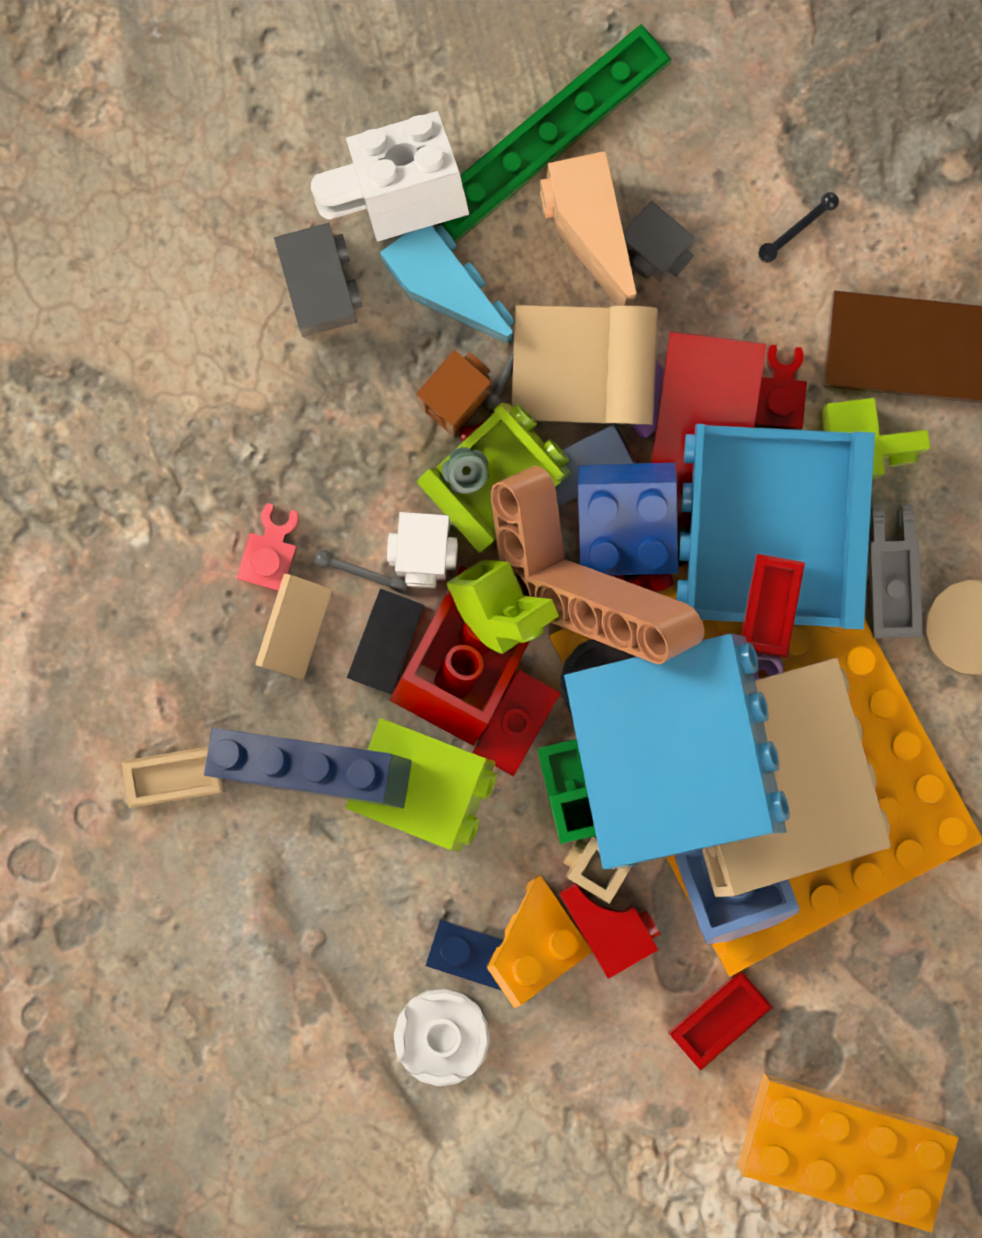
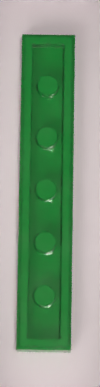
[439,23,672,244]

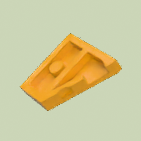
[487,875,592,1008]

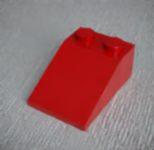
[389,565,530,746]

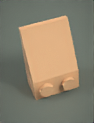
[539,151,637,306]

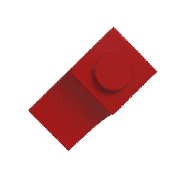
[559,883,661,979]

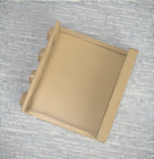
[702,658,891,897]

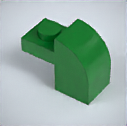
[537,739,596,844]

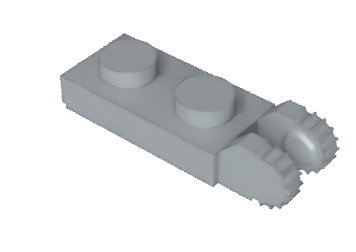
[868,504,922,638]

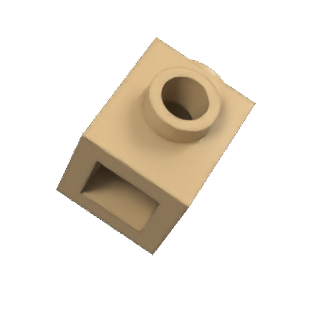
[563,836,631,904]

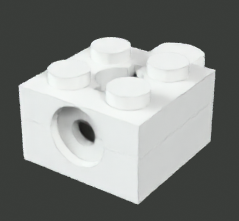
[311,111,469,242]

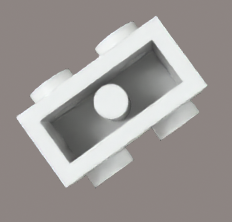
[387,512,458,588]

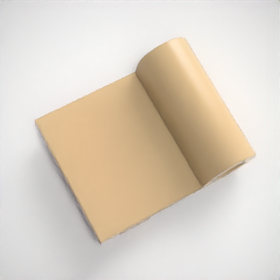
[512,305,658,425]

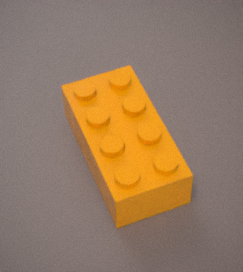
[737,1073,959,1233]

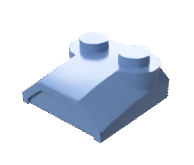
[674,849,799,945]

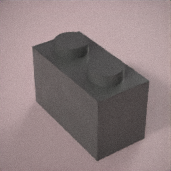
[274,222,363,337]

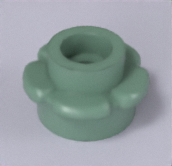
[442,447,489,494]

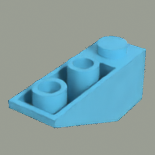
[380,224,515,344]

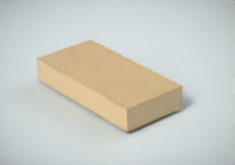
[255,574,332,680]
[121,746,225,808]

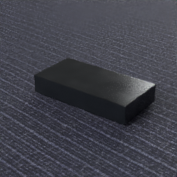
[347,588,425,695]

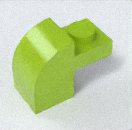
[821,398,930,479]
[447,559,559,654]

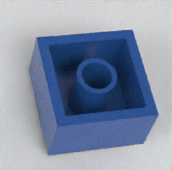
[578,463,678,575]

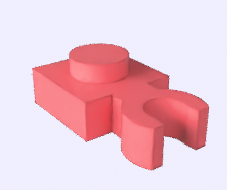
[237,503,299,591]

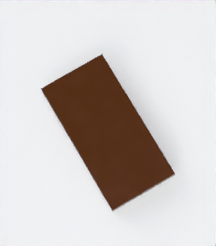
[823,290,982,404]

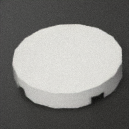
[394,988,490,1086]

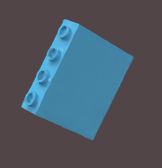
[676,424,875,629]
[564,633,790,870]

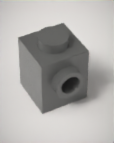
[623,201,695,282]

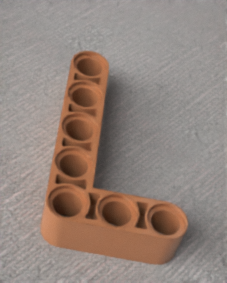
[491,466,704,664]

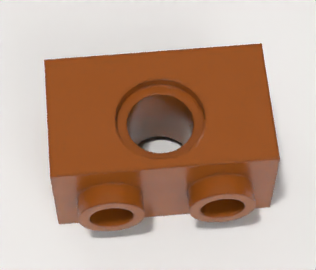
[416,350,492,438]

